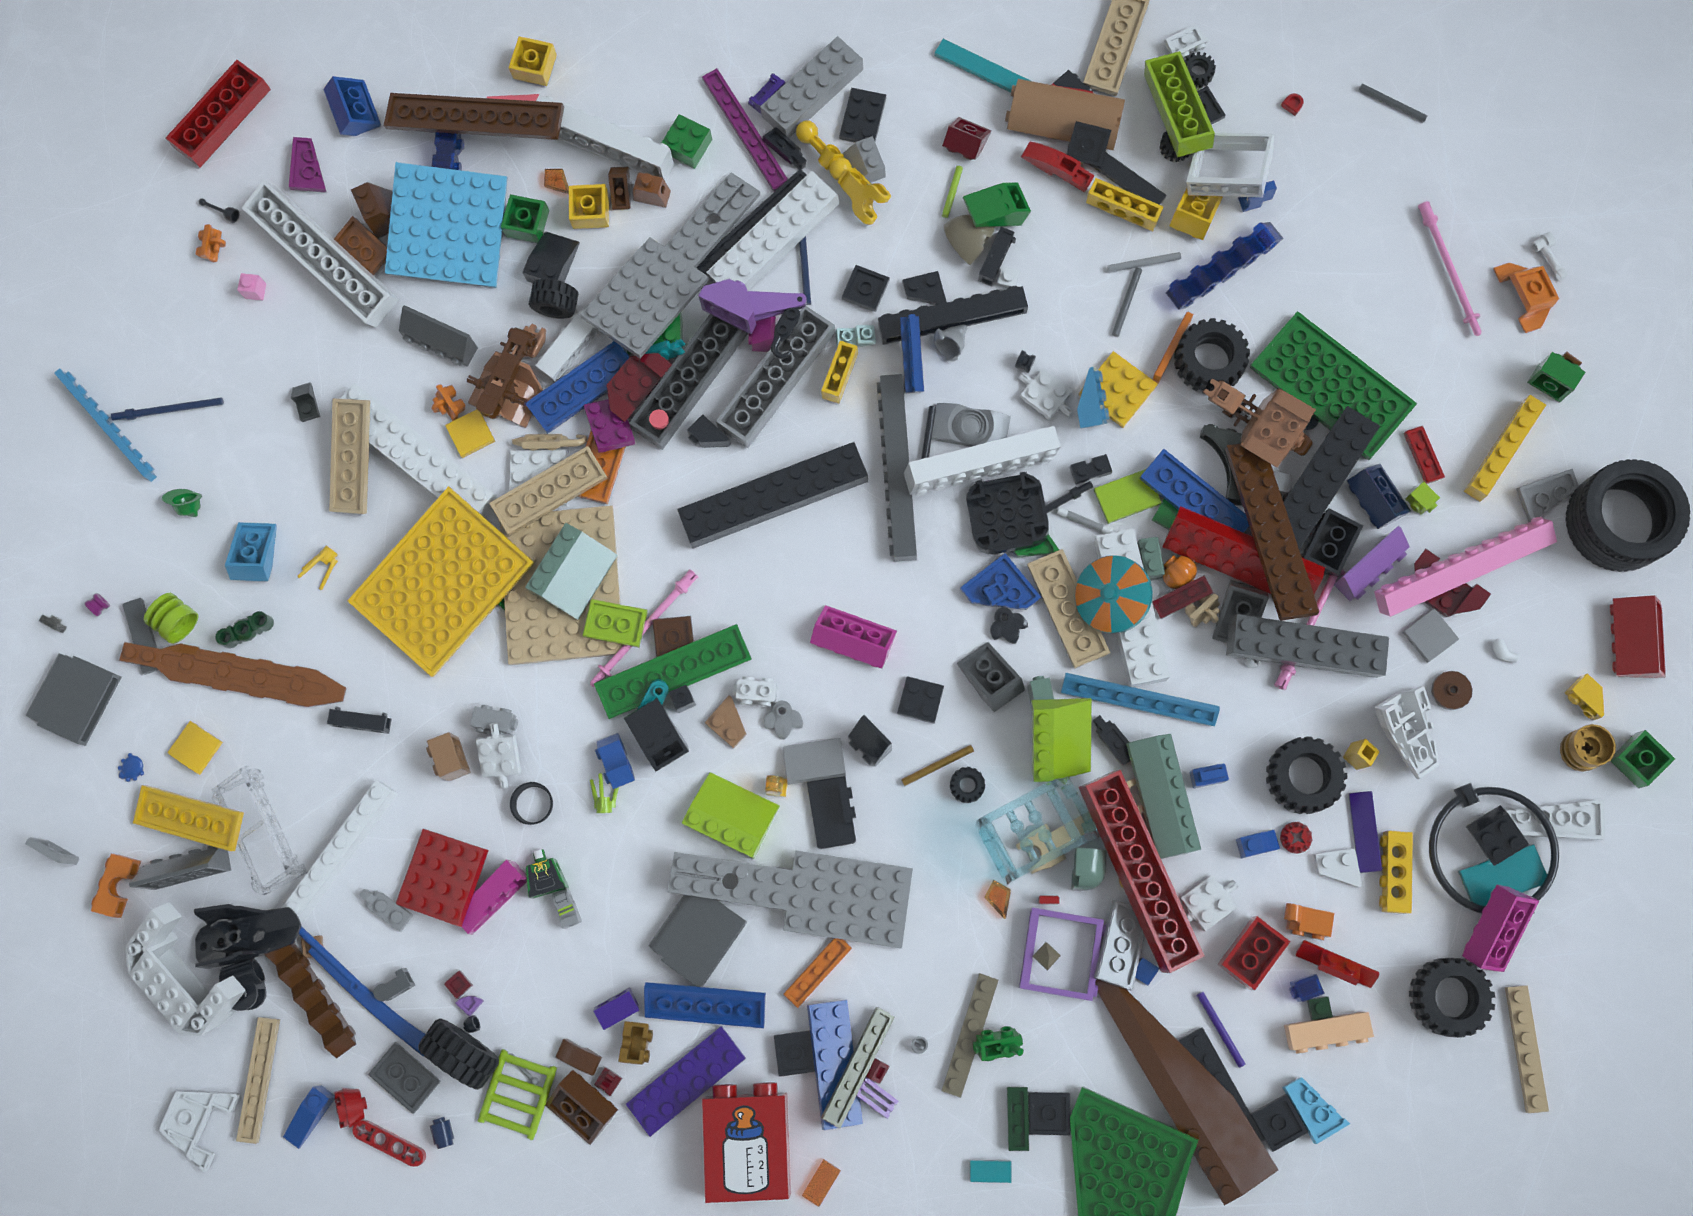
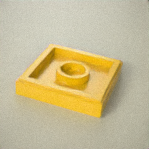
[445,409,496,458]

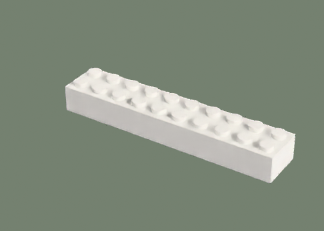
[242,180,399,328]
[329,383,497,517]

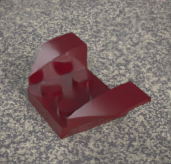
[606,353,672,422]
[1414,548,1491,617]

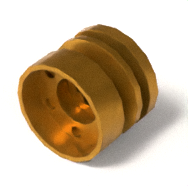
[1560,724,1616,772]

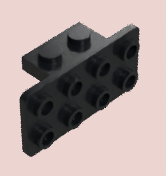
[807,776,856,849]

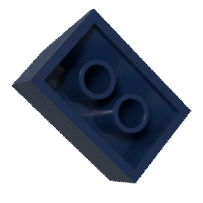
[1347,464,1411,529]

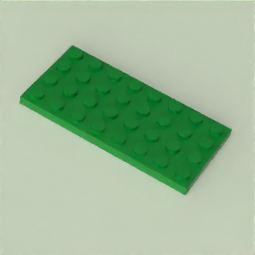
[1250,311,1418,460]

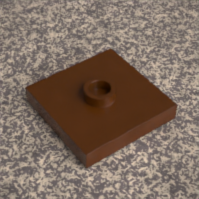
[653,616,694,657]

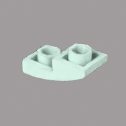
[835,325,876,347]

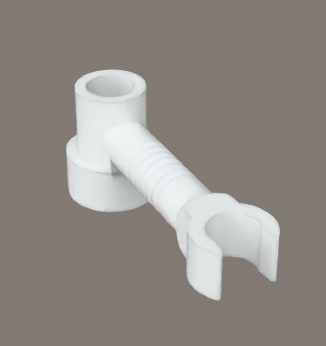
[1532,232,1568,281]

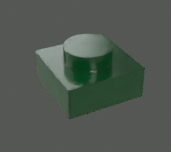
[1307,996,1333,1020]

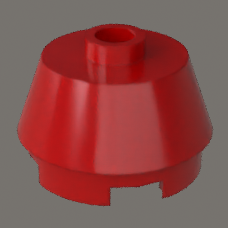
[334,1088,367,1128]

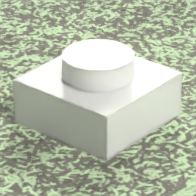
[997,266,1020,288]

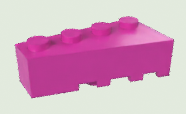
[462,859,527,935]

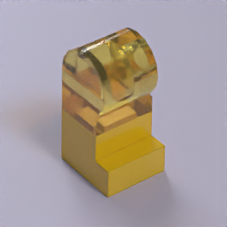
[765,775,788,797]

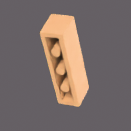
[1284,1012,1374,1054]

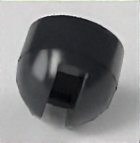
[463,1015,480,1033]

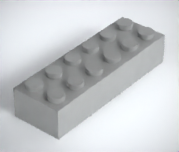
[760,36,863,138]

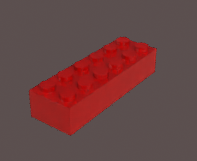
[165,60,271,168]

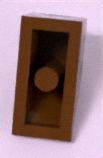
[608,167,631,210]

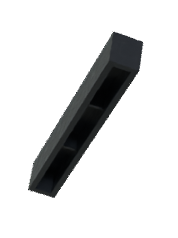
[878,286,1028,345]

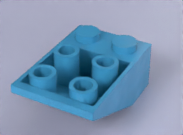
[1077,367,1110,428]

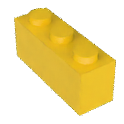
[821,340,858,404]

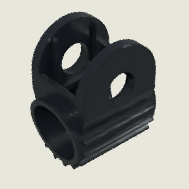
[219,958,267,1011]

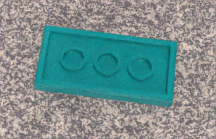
[1458,844,1547,906]

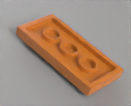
[577,431,626,505]

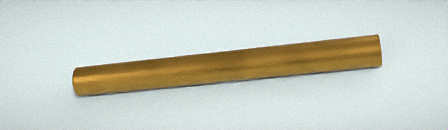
[901,745,974,786]

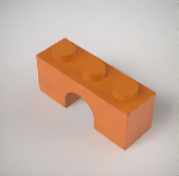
[91,853,141,918]

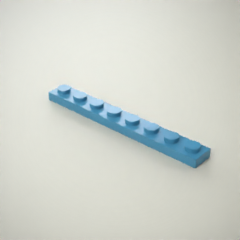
[54,368,157,482]
[1061,673,1220,726]

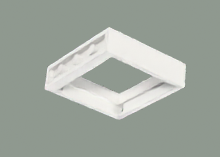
[1187,133,1274,197]

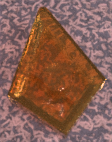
[544,169,569,194]
[984,880,1011,919]

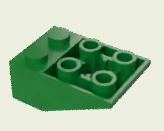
[963,182,1031,227]

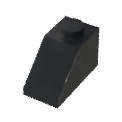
[687,414,731,448]

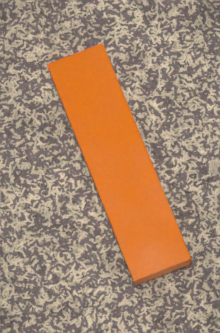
[1152,312,1194,384]
[783,938,852,1008]

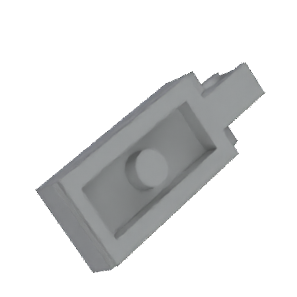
[359,889,413,931]

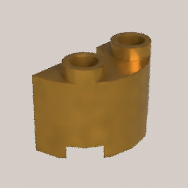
[618,1021,653,1065]

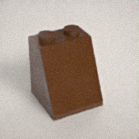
[351,182,393,238]

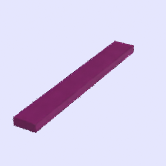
[702,68,788,192]

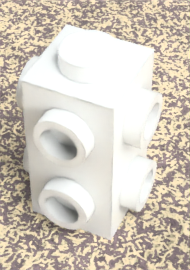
[733,677,778,707]

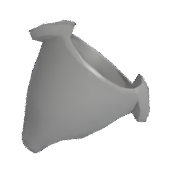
[934,325,967,361]

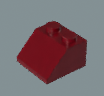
[942,117,992,160]

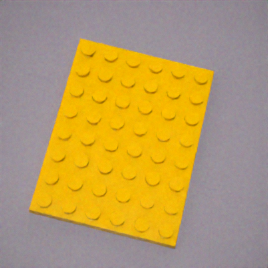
[347,486,535,677]

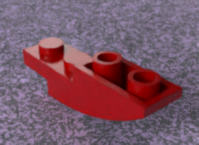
[1021,141,1095,192]

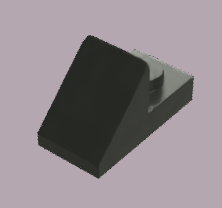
[291,382,320,422]

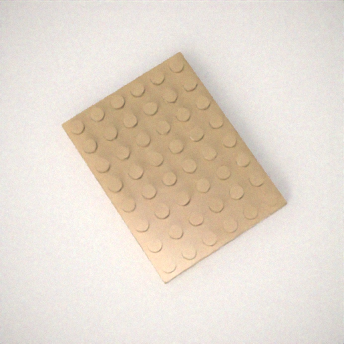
[500,505,623,665]

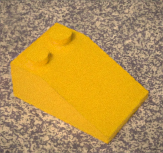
[1169,188,1223,240]

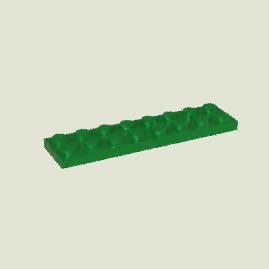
[594,624,752,719]

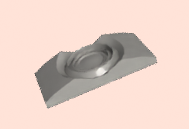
[932,403,1011,447]

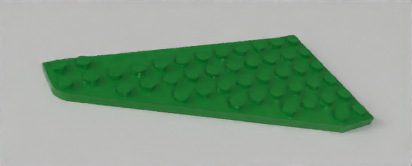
[1070,1086,1199,1216]

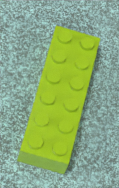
[1144,51,1215,157]

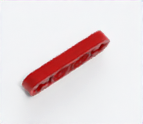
[352,1120,426,1167]

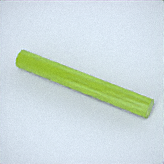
[942,166,963,218]

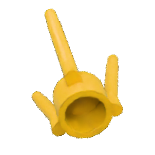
[297,545,338,590]

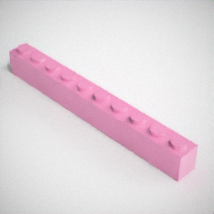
[1374,517,1557,617]

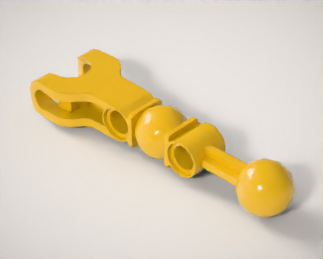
[796,120,891,225]

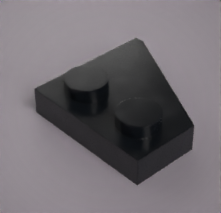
[902,271,947,304]

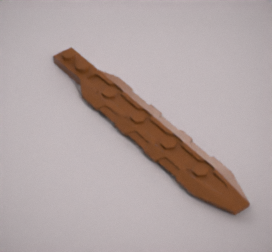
[119,642,346,707]

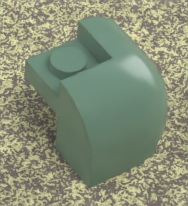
[1071,848,1107,891]

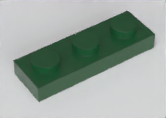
[1007,1087,1029,1151]

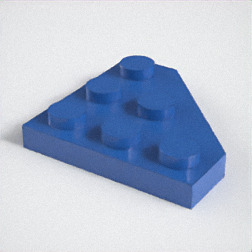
[960,553,1041,610]

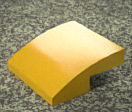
[167,721,223,775]

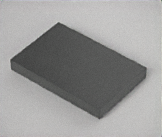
[368,1042,441,1114]

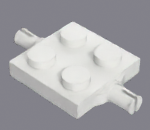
[1018,369,1074,420]
[476,723,521,788]
[1180,875,1238,931]

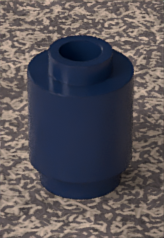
[430,1117,454,1149]

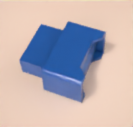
[1238,180,1277,212]
[1189,763,1229,789]

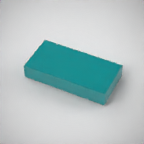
[970,1160,1012,1183]

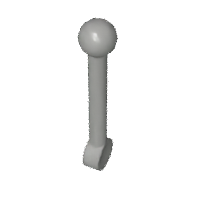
[510,1053,539,1085]

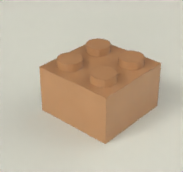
[426,732,471,781]

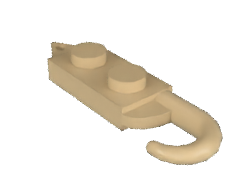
[512,434,587,451]

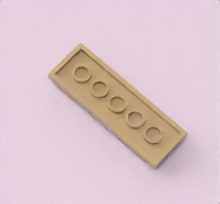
[1083,0,1150,96]
[329,398,370,514]
[489,446,608,536]
[1027,549,1111,669]

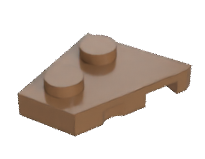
[705,695,747,749]

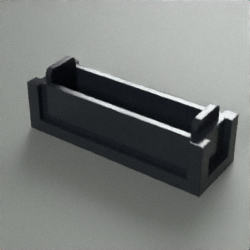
[978,226,1016,287]
[327,706,392,734]

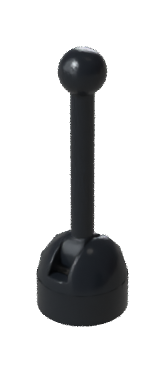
[199,198,240,223]

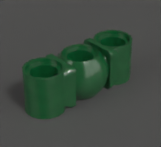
[215,611,274,648]

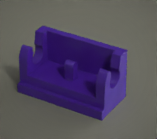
[748,73,786,114]
[593,987,640,1030]

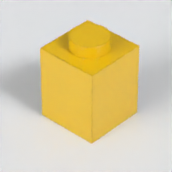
[1343,739,1380,770]

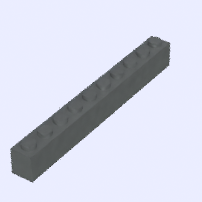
[877,374,917,562]

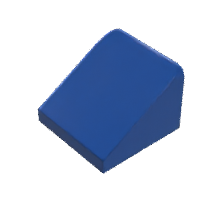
[1135,957,1160,986]

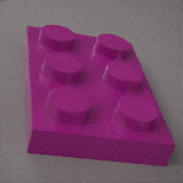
[584,399,635,453]

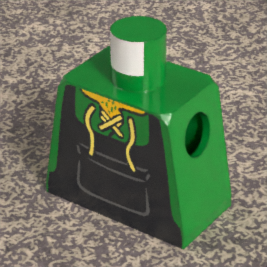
[526,849,569,899]

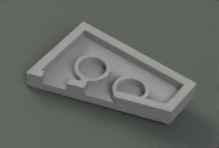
[1516,469,1579,522]

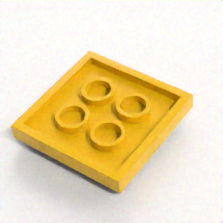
[1079,351,1158,428]

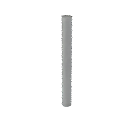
[1107,252,1181,273]

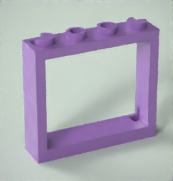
[1019,907,1106,1001]

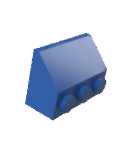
[323,76,381,136]

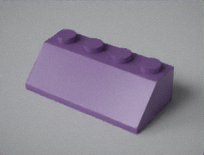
[1334,526,1410,601]

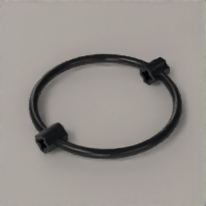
[1429,783,1559,914]

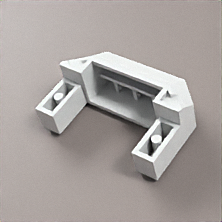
[125,902,246,1036]

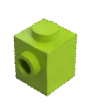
[1405,482,1440,515]

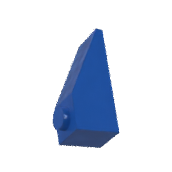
[283,1085,335,1149]

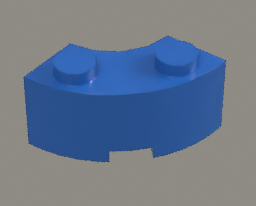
[595,733,635,789]

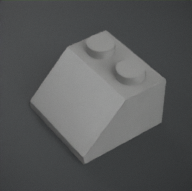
[843,136,886,183]

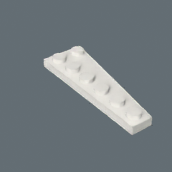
[1481,800,1605,840]

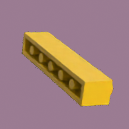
[1463,395,1546,502]

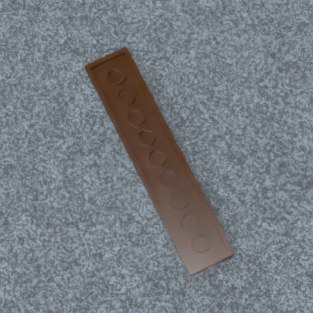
[383,93,564,140]
[1225,443,1320,621]

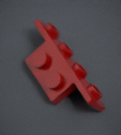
[1296,940,1379,988]

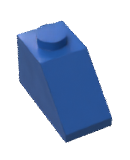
[1236,830,1280,859]

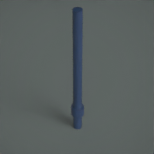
[799,236,811,305]
[111,397,224,421]

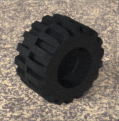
[528,279,579,319]

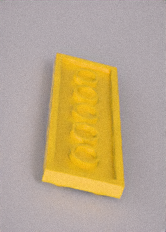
[133,785,244,851]

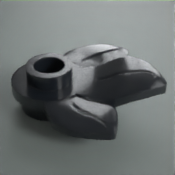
[990,607,1028,644]

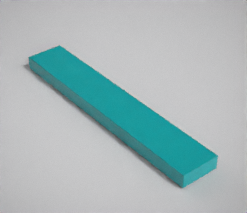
[934,38,1031,93]

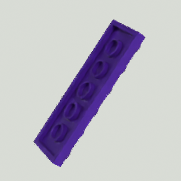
[626,1026,746,1137]

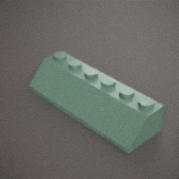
[1126,734,1201,859]

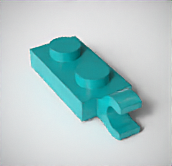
[645,339,686,360]

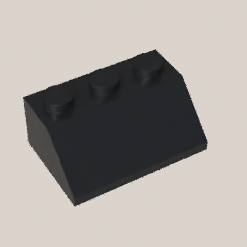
[1301,508,1364,576]

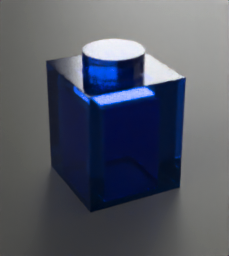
[1289,974,1325,1002]

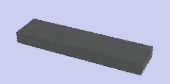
[122,598,158,675]

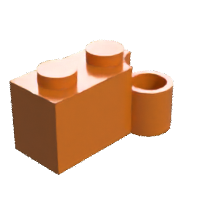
[1284,903,1335,941]

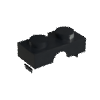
[1069,454,1113,485]

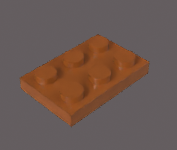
[334,216,387,276]

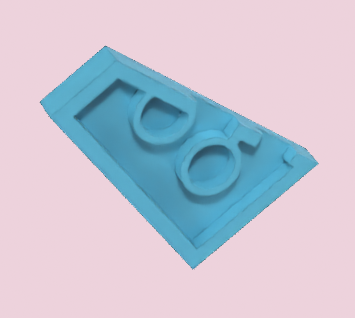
[1282,1077,1350,1144]

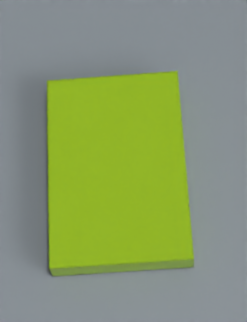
[1094,469,1162,524]
[582,599,648,648]

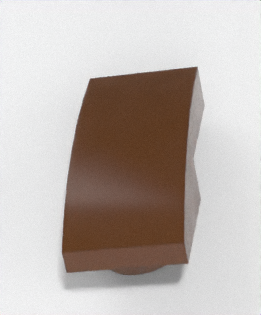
[556,1039,602,1076]

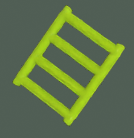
[478,1049,557,1140]

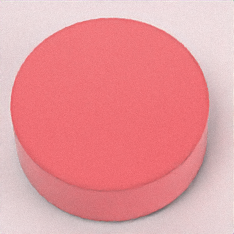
[649,409,669,430]

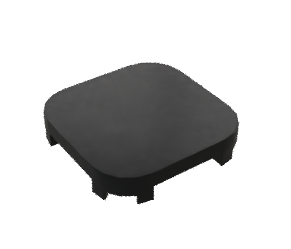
[966,472,1049,554]

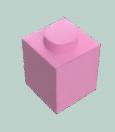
[237,273,266,301]

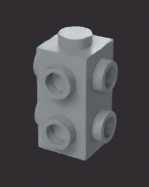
[470,705,518,735]

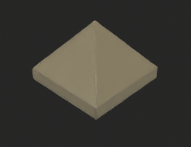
[1032,942,1061,971]

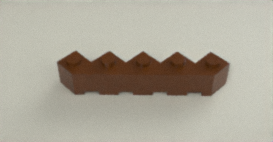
[264,941,356,1059]

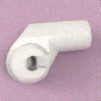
[1492,639,1519,663]

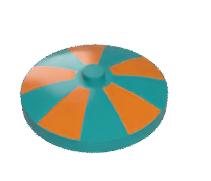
[1075,555,1153,633]

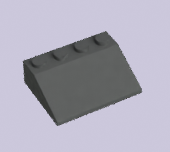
[129,846,231,890]

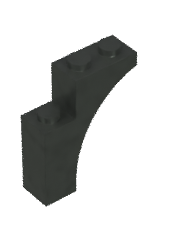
[1200,424,1243,507]

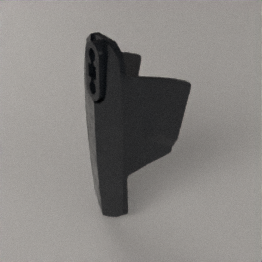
[194,904,302,969]

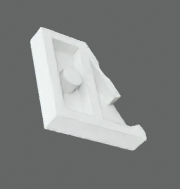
[1314,848,1362,888]

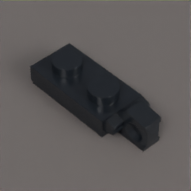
[762,127,807,170]
[1093,715,1130,766]

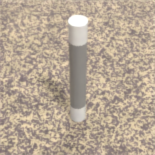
[1057,507,1113,534]

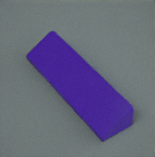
[1349,791,1382,873]

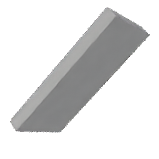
[1094,900,1145,990]

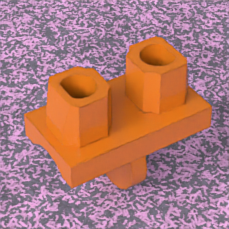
[195,224,226,262]
[431,384,465,421]

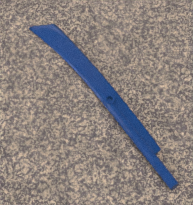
[298,926,425,1056]

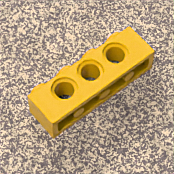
[1086,178,1163,231]
[1379,831,1413,914]

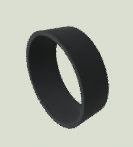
[510,782,553,825]

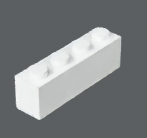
[535,309,599,383]

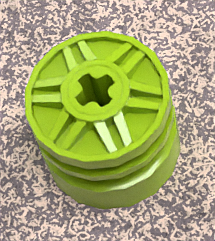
[144,592,199,644]

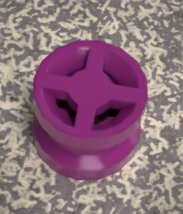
[84,593,110,616]

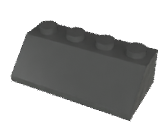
[399,305,478,367]

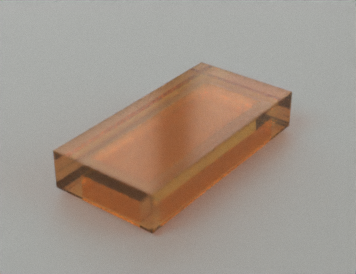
[802,1159,841,1207]

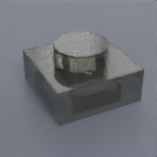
[39,615,67,633]

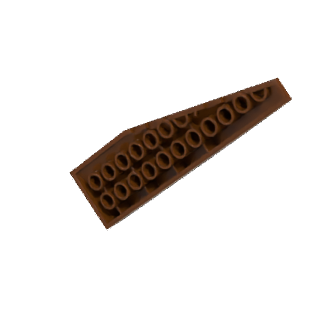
[1095,979,1279,1206]

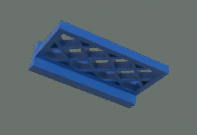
[900,314,924,393]

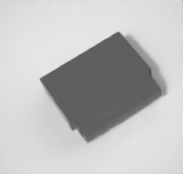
[25,653,122,746]
[648,895,747,987]

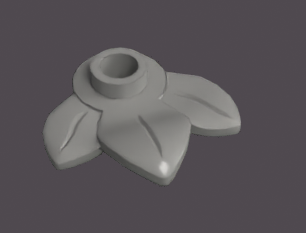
[764,700,803,739]

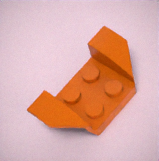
[1493,263,1559,333]

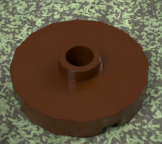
[1431,671,1473,710]

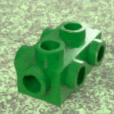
[973,1026,1024,1061]

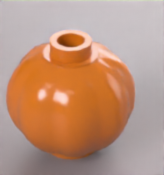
[1163,555,1197,589]

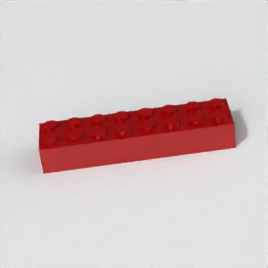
[1162,506,1325,594]

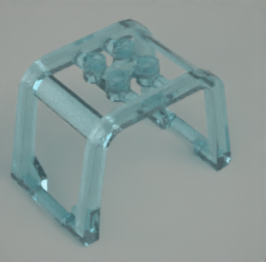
[975,777,1100,886]

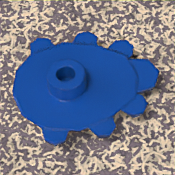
[118,753,144,782]

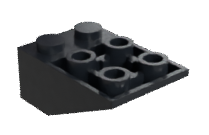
[624,698,689,772]

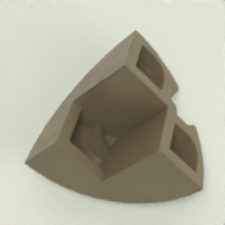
[944,215,995,265]

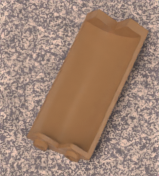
[1005,79,1125,150]

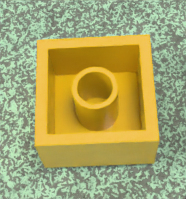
[508,36,557,86]
[569,184,609,229]

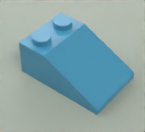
[225,522,277,581]

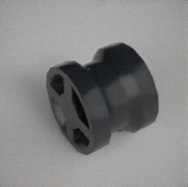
[1015,350,1036,373]

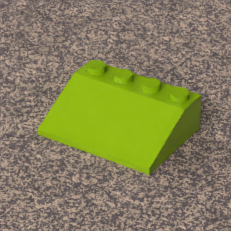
[1032,698,1092,782]
[682,772,780,859]

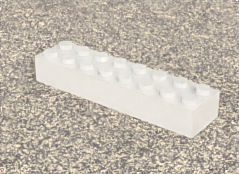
[536,94,674,182]
[707,171,839,291]
[904,426,1061,496]
[1094,528,1170,688]

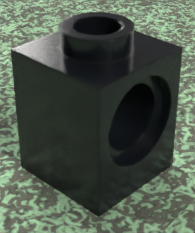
[668,685,696,713]

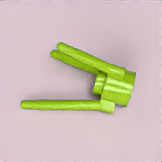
[590,773,619,813]

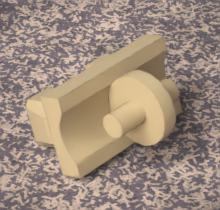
[1185,593,1220,628]

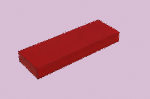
[1403,426,1445,484]

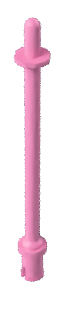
[1418,201,1482,336]
[590,569,699,687]
[1274,569,1345,690]

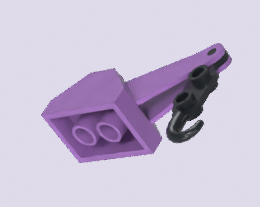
[698,279,807,359]

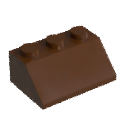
[545,1070,618,1145]

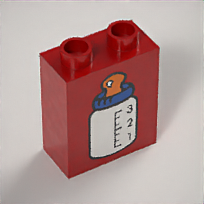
[702,1082,791,1203]

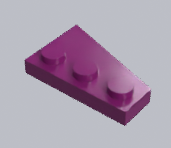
[289,137,327,192]

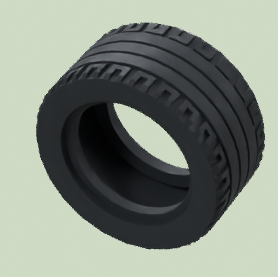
[1565,459,1691,572]

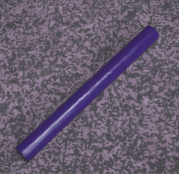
[1196,991,1246,1068]

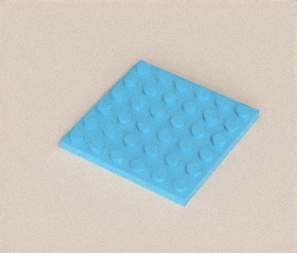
[385,162,508,288]

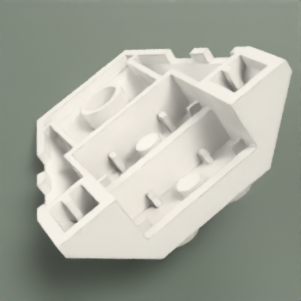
[1375,686,1439,779]

